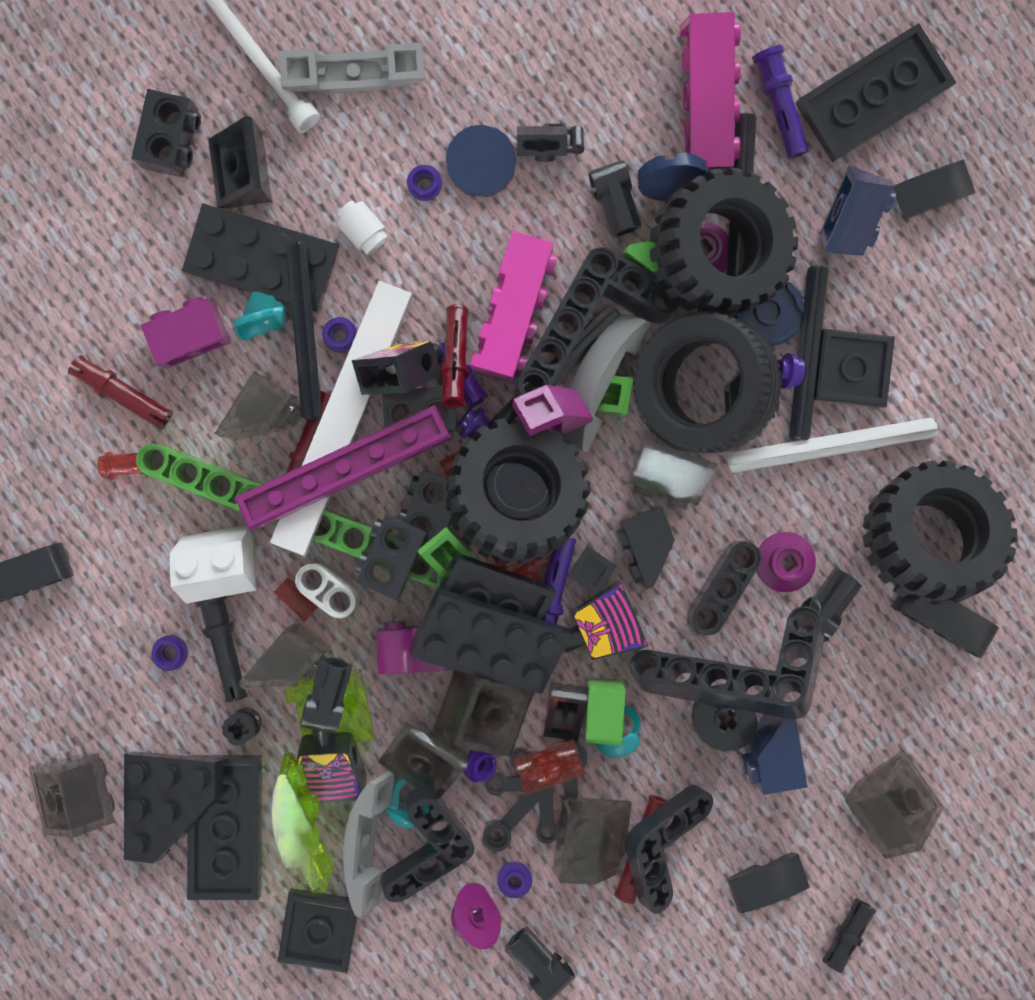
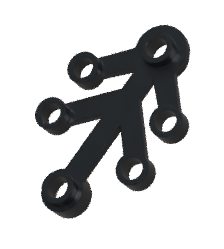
[483,739,587,852]

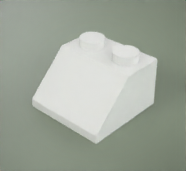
[170,525,256,603]

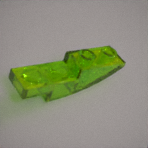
[272,752,334,894]

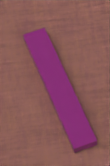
[234,405,451,532]

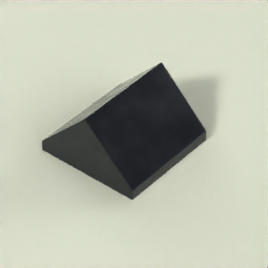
[208,116,272,209]

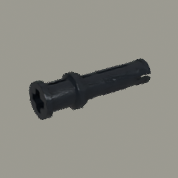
[195,596,248,703]

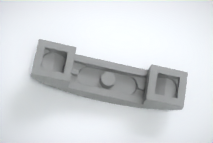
[279,42,425,93]
[563,313,651,452]
[343,771,394,918]

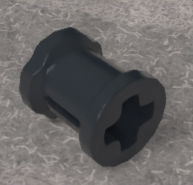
[222,707,262,746]

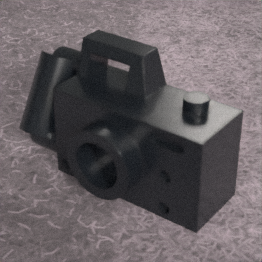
[517,123,585,162]

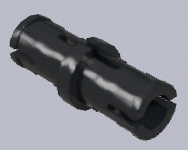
[822,898,877,973]

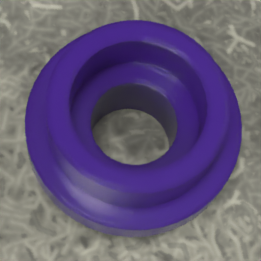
[407,165,442,201]
[322,317,358,353]
[777,353,805,389]
[458,407,490,439]
[151,635,188,671]
[463,746,497,782]
[497,861,532,898]

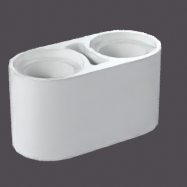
[295,562,360,619]

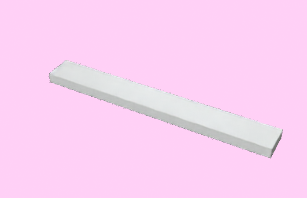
[270,281,412,557]

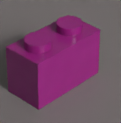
[140,297,231,369]

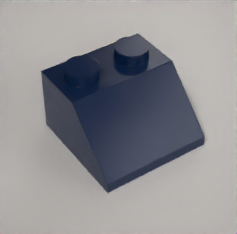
[820,166,896,256]
[740,714,808,795]

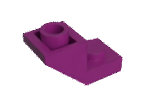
[513,385,593,436]

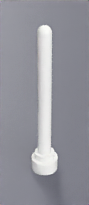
[206,0,321,133]

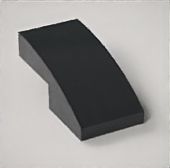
[893,159,976,220]
[727,852,810,913]

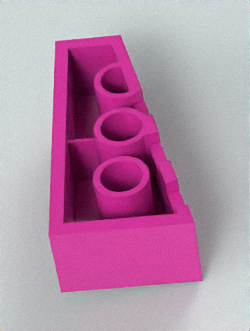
[680,12,741,168]
[470,231,558,384]

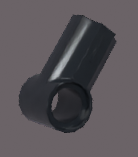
[588,160,642,238]
[801,567,862,643]
[300,657,352,735]
[505,926,576,1000]

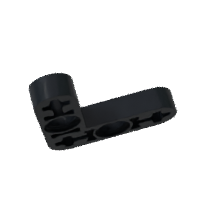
[625,785,713,914]
[380,787,475,902]

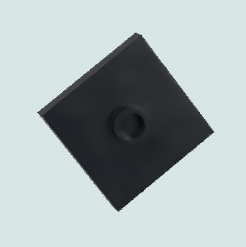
[814,329,895,408]
[277,888,357,974]

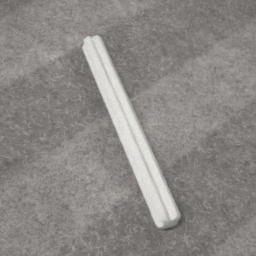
[727,418,938,473]

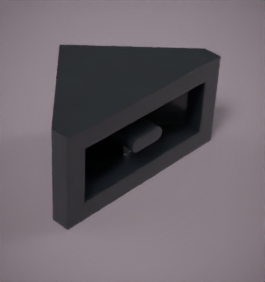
[543,682,588,741]

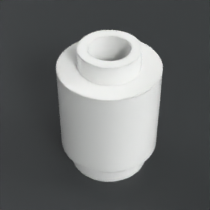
[336,201,388,256]

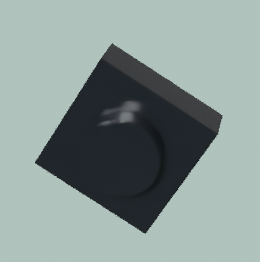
[568,546,617,595]

